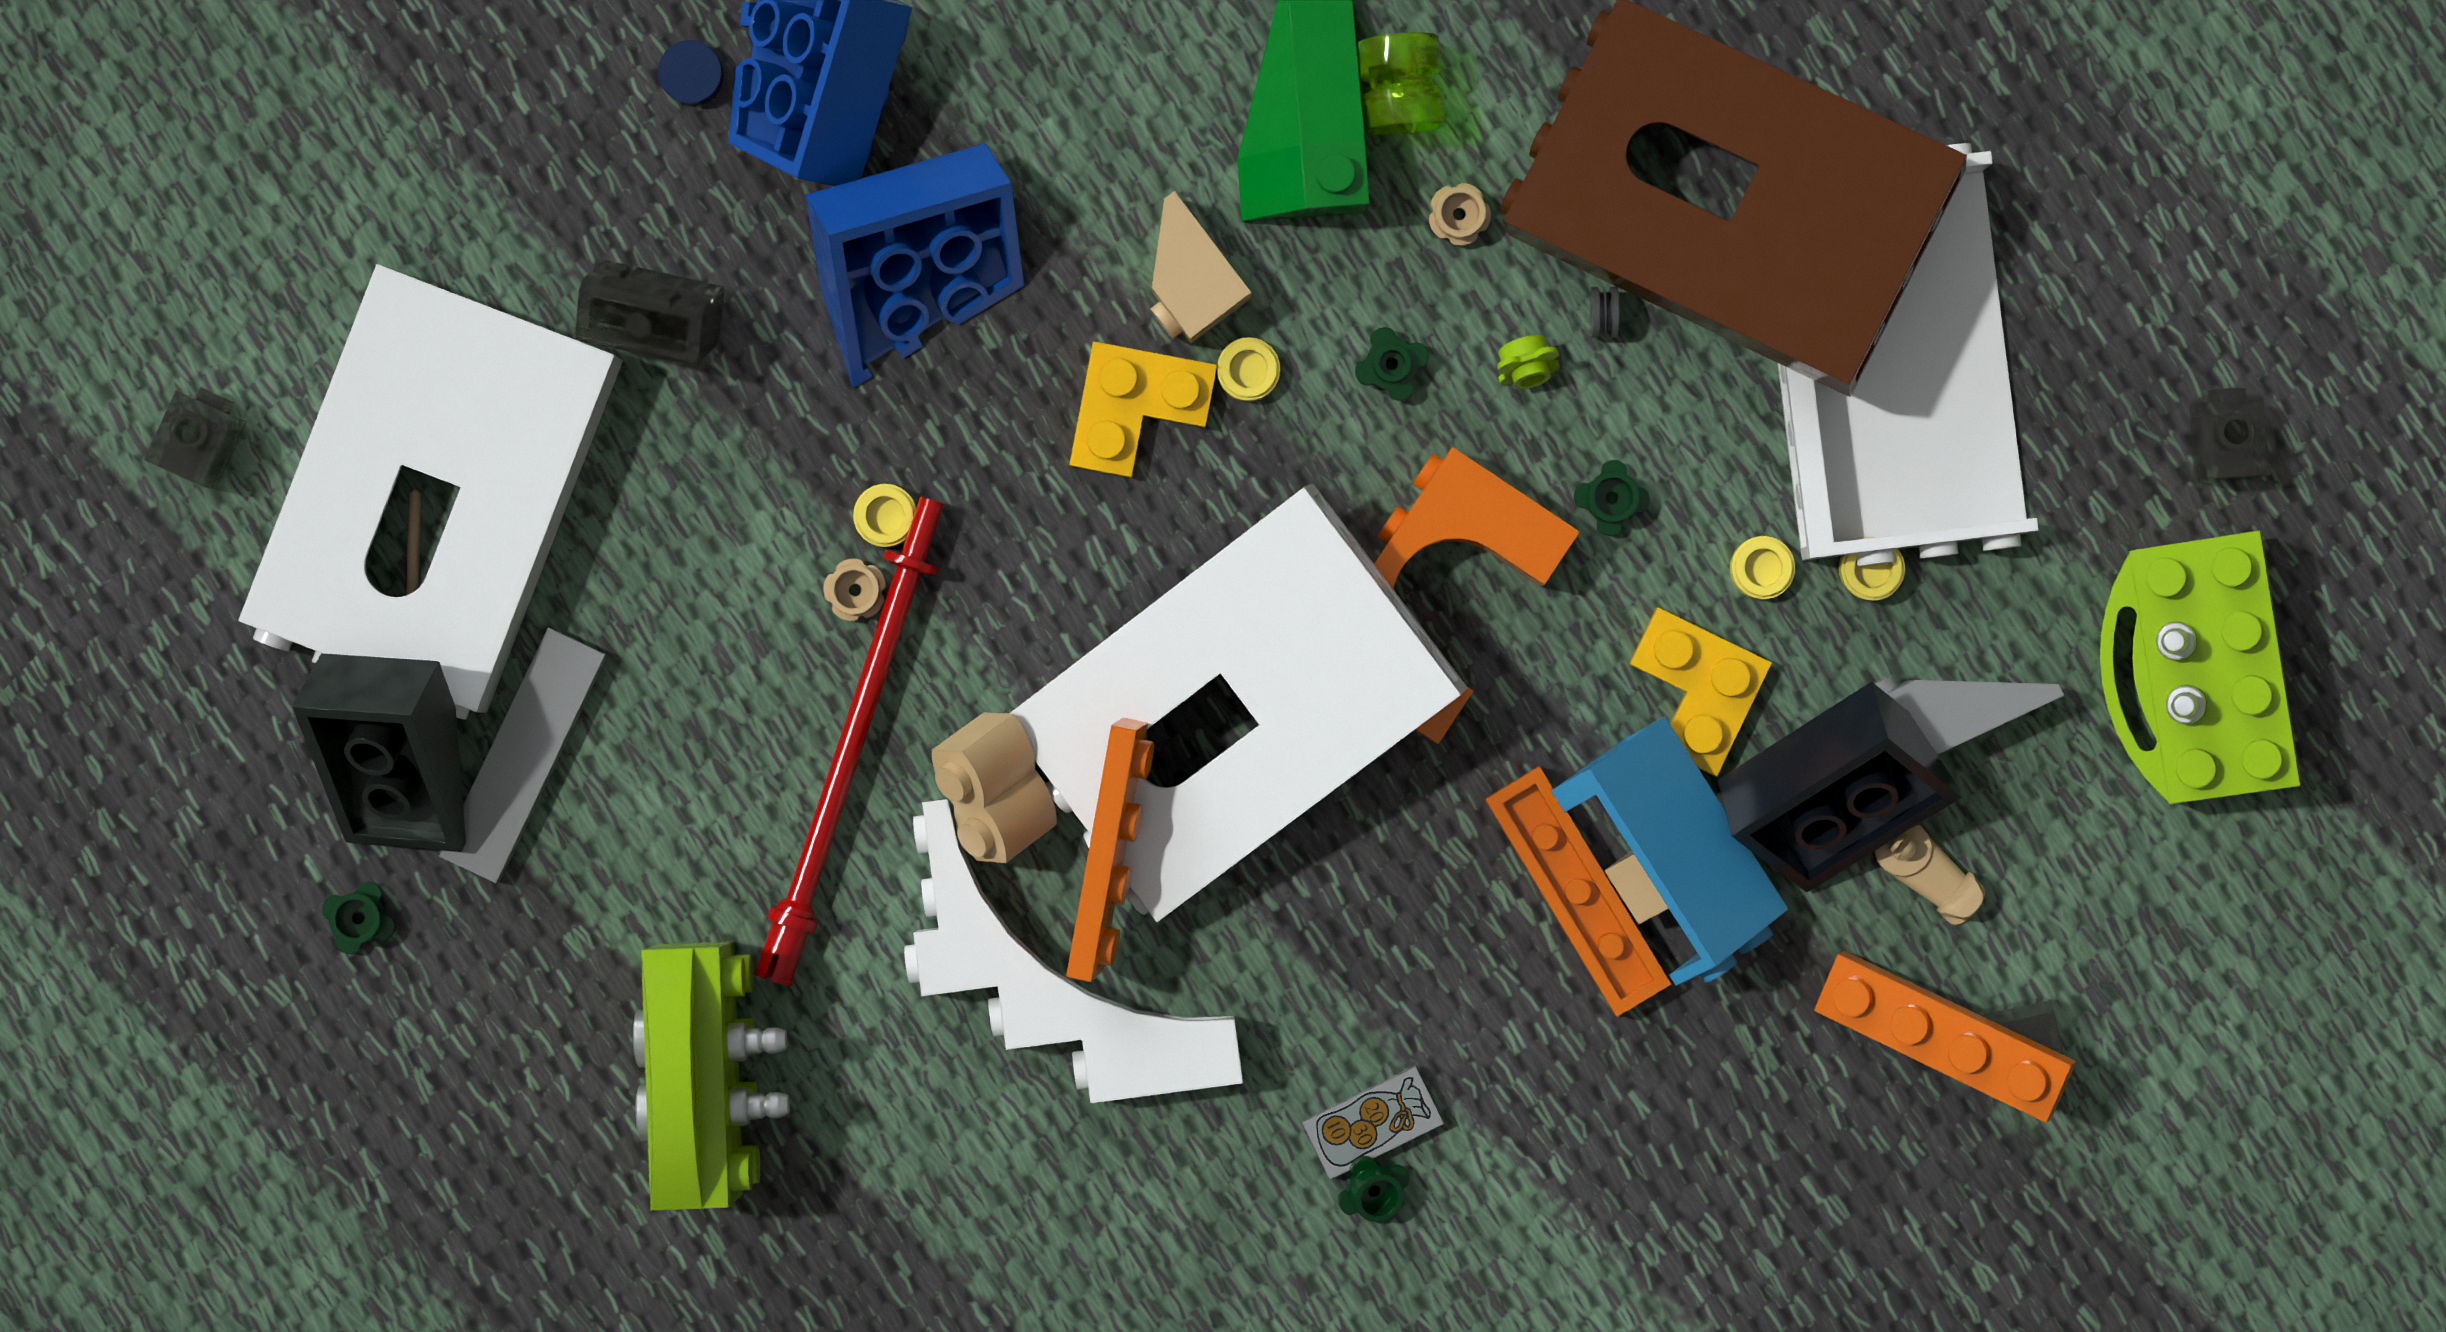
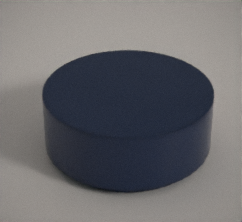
[658,40,724,106]

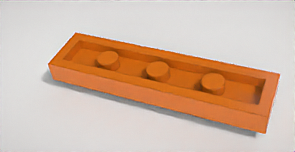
[1066,718,1154,982]
[1484,766,1671,1017]
[1814,950,2077,1123]

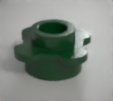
[1355,327,1429,401]
[1574,460,1650,536]
[322,881,396,954]
[1338,1156,1409,1224]

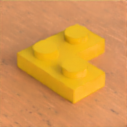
[1069,341,1217,478]
[1629,607,1772,777]

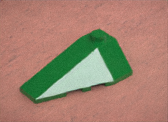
[1237,0,1370,222]

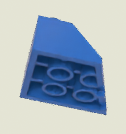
[728,0,912,186]
[805,143,1024,388]

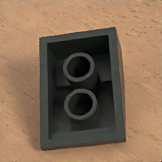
[292,653,466,852]

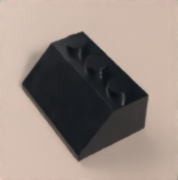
[1718,681,1962,892]

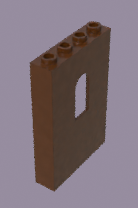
[1500,0,1967,397]

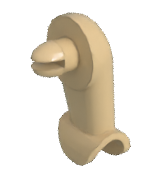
[1874,825,1985,925]

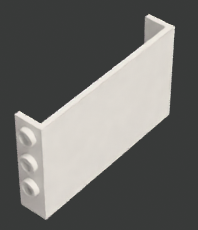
[1778,143,2038,566]

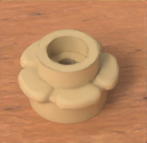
[1429,183,1491,246]
[823,559,886,621]

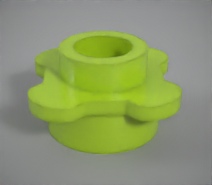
[1497,335,1560,389]

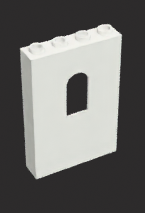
[238,264,623,720]
[1010,484,1468,922]

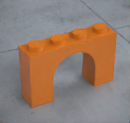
[1374,447,1580,744]

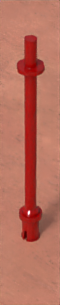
[753,496,944,986]

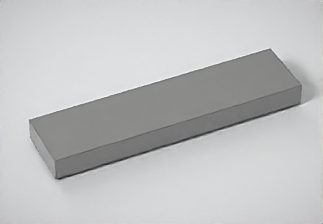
[439,627,608,883]

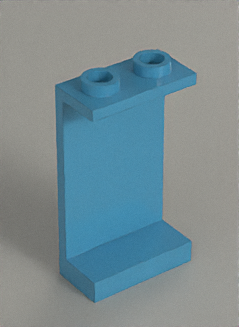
[1551,716,1788,986]

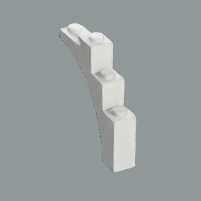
[904,799,1243,1103]

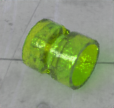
[1358,32,1446,135]

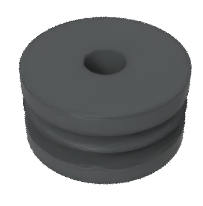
[1590,287,1619,338]

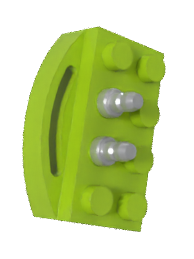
[2100,530,2301,804]
[633,941,790,1211]

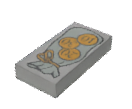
[1302,1065,1444,1179]

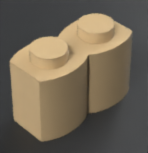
[932,712,1057,863]

